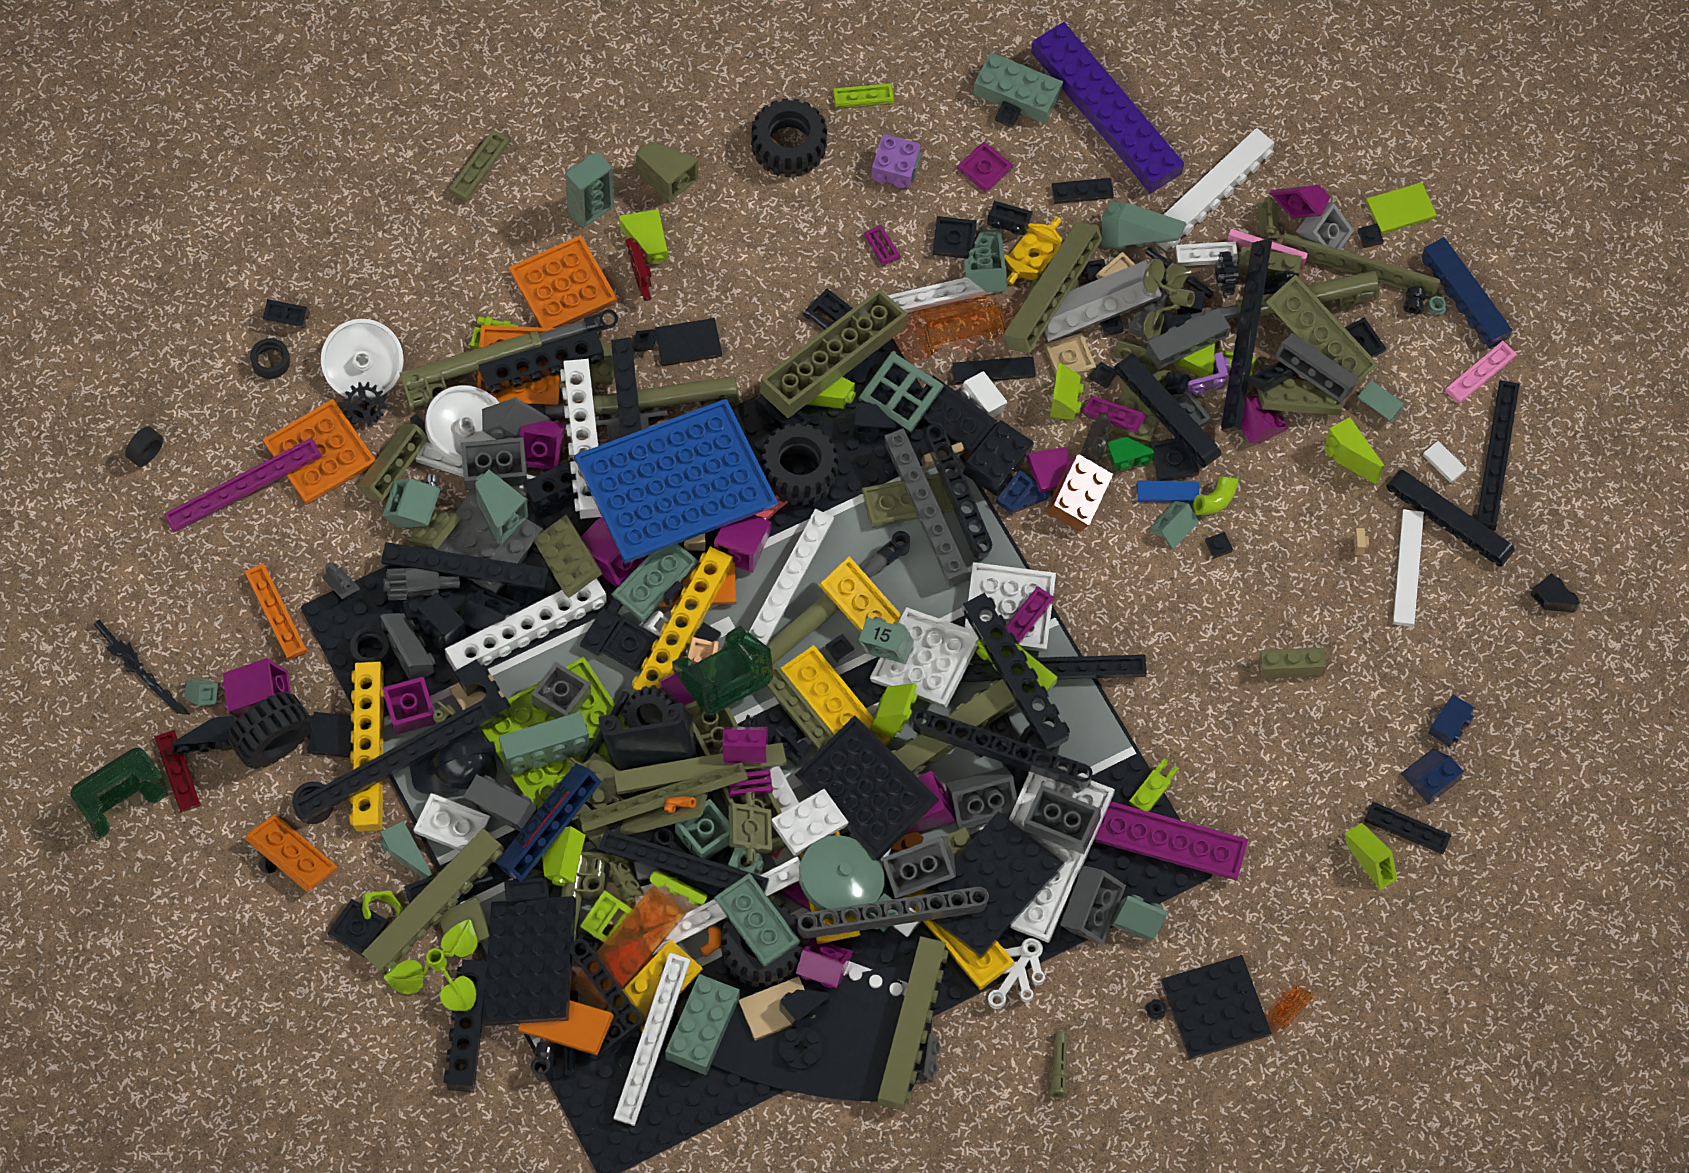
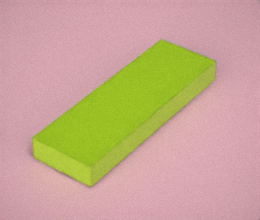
[833,83,894,108]

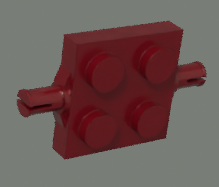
[625,238,652,301]

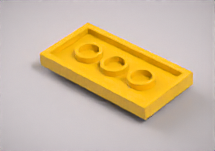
[818,556,902,632]
[616,940,703,1033]

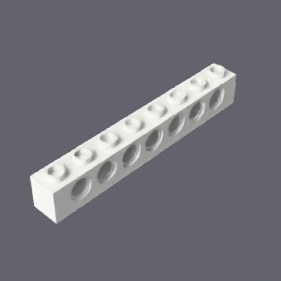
[560,359,602,519]
[445,578,606,671]

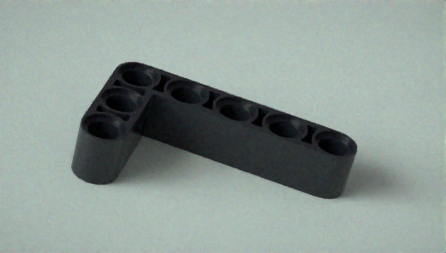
[570,939,645,1057]

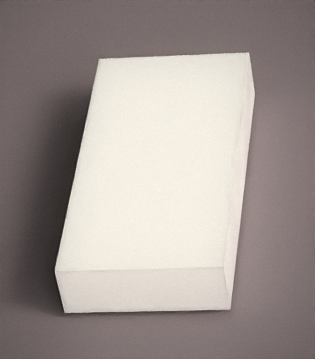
[1423,441,1467,483]

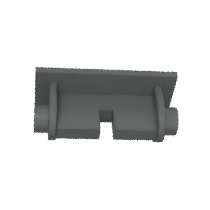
[322,562,360,599]
[916,1034,940,1082]

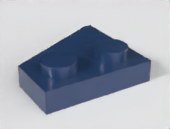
[995,470,1051,514]

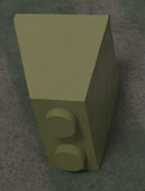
[636,141,698,203]

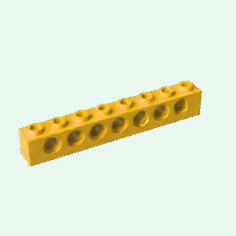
[632,547,733,693]
[349,662,384,831]

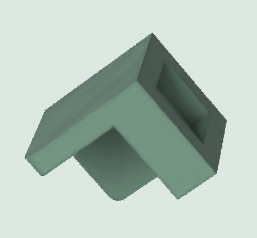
[184,678,218,705]

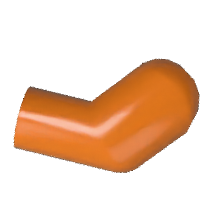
[664,796,696,813]
[699,926,722,957]

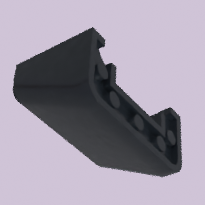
[598,703,696,771]

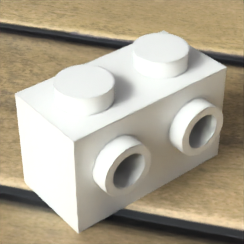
[960,371,1007,417]

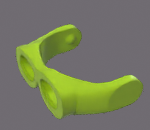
[362,891,403,919]

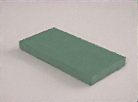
[612,544,699,622]
[714,873,800,968]

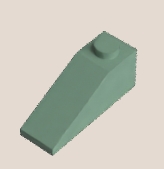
[379,821,432,879]

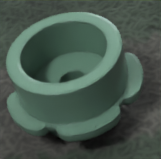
[1427,296,1446,315]

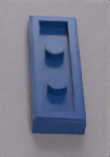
[1137,481,1200,503]

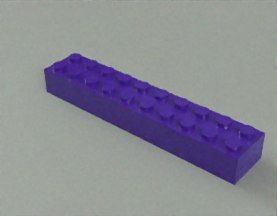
[1031,22,1184,194]

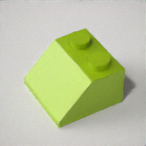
[1050,363,1084,420]

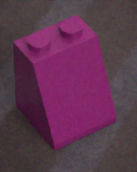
[714,515,771,573]
[581,517,646,588]
[222,658,291,718]
[906,771,956,834]

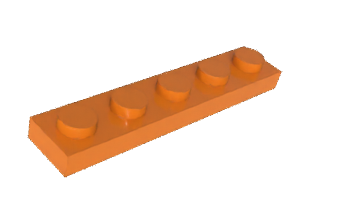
[244,563,307,661]

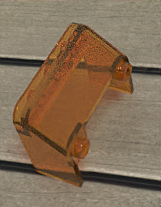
[912,295,1006,356]

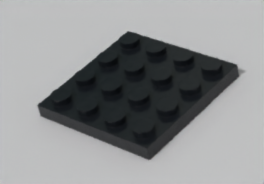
[1160,955,1272,1060]

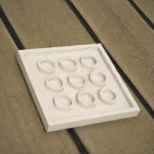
[965,562,1056,652]
[870,607,979,708]

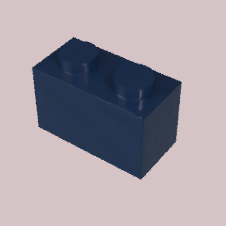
[1428,694,1475,747]

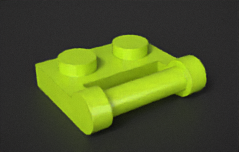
[580,890,636,948]

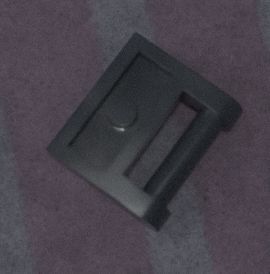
[803,288,853,330]

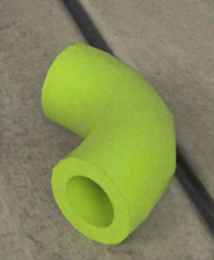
[1193,476,1239,515]

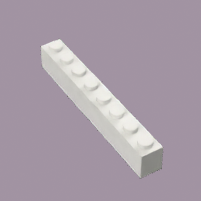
[1158,128,1274,251]

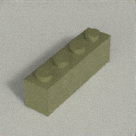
[356,424,428,501]

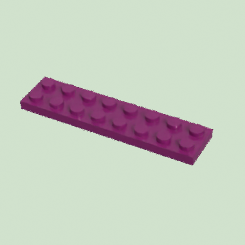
[1094,802,1248,881]

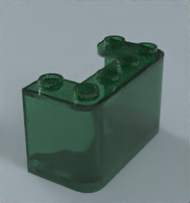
[70,748,169,841]

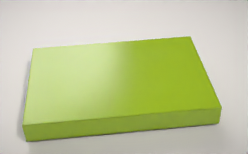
[1366,182,1437,235]

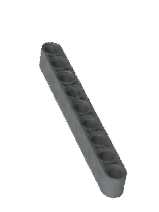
[797,887,989,938]

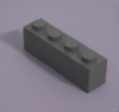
[1146,308,1231,370]
[1274,333,1359,403]

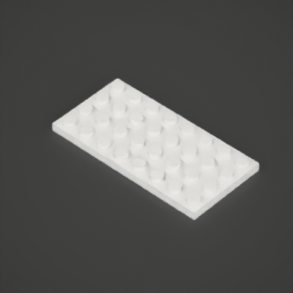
[1009,760,1115,943]

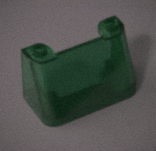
[672,626,773,715]

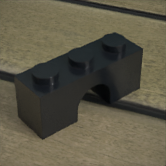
[454,659,511,729]

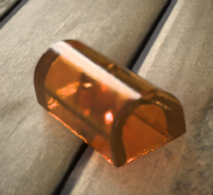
[1268,984,1313,1030]

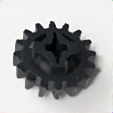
[1214,251,1239,296]
[342,381,387,426]

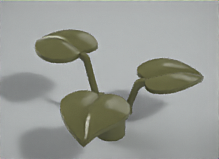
[1143,259,1195,342]

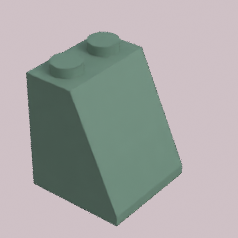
[475,470,528,546]

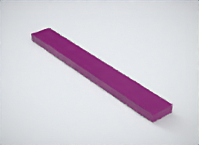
[164,438,322,533]

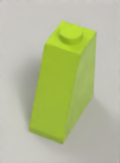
[619,209,668,264]
[1174,343,1215,378]
[806,377,856,409]
[1344,823,1397,890]
[542,826,585,886]

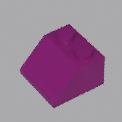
[1269,185,1331,218]
[520,420,566,470]
[723,727,768,763]
[796,938,853,988]

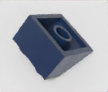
[1401,749,1464,805]

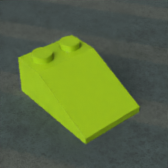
[1324,417,1384,484]

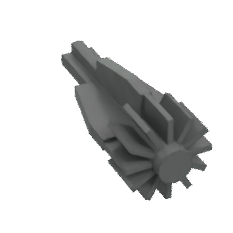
[383,568,460,601]

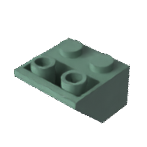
[382,478,441,528]
[1111,895,1168,941]

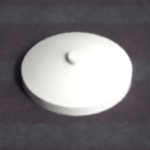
[321,319,404,401]
[425,385,499,463]

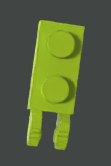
[1129,758,1179,812]
[649,870,708,906]

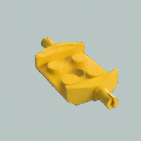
[1004,216,1063,286]

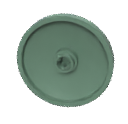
[798,836,884,917]

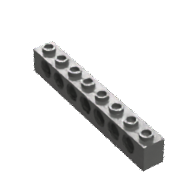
[884,428,969,588]

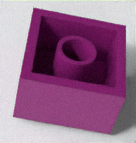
[382,677,436,735]

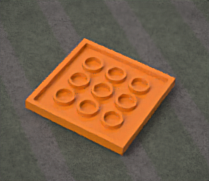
[508,235,618,328]
[477,325,562,406]
[262,399,376,505]

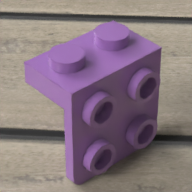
[871,134,920,188]
[1188,352,1230,396]

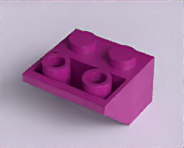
[1241,396,1289,443]

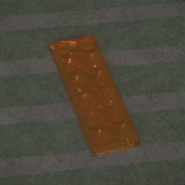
[571,885,687,1011]

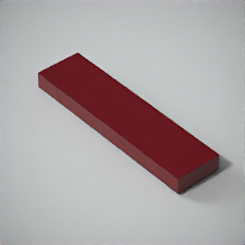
[154,730,201,813]

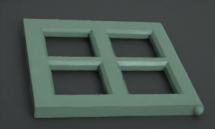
[858,351,944,432]

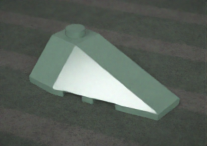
[1101,201,1187,249]
[964,229,1007,293]

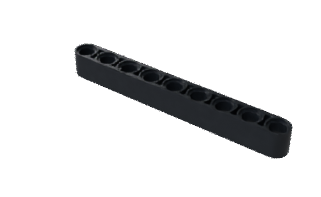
[911,709,1093,789]

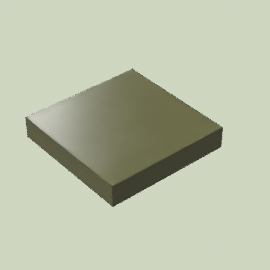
[440,897,490,944]

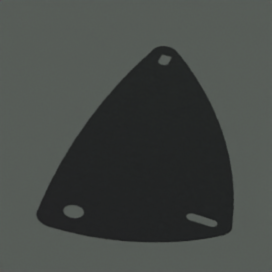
[711,964,932,1102]

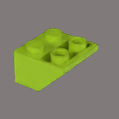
[870,683,918,739]

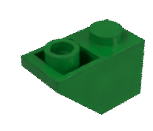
[1106,437,1154,472]

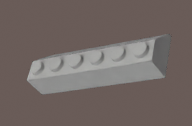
[1043,260,1162,343]

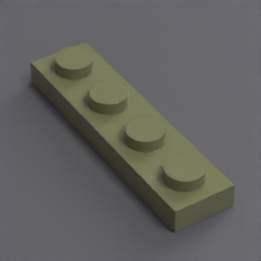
[449,130,510,202]

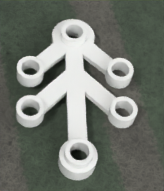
[988,938,1045,1009]

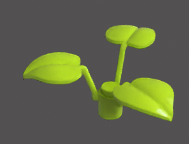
[384,919,478,1011]

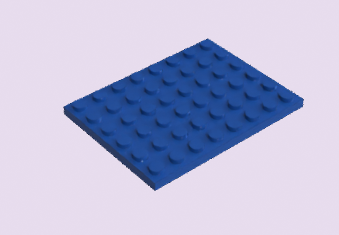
[574,399,778,564]

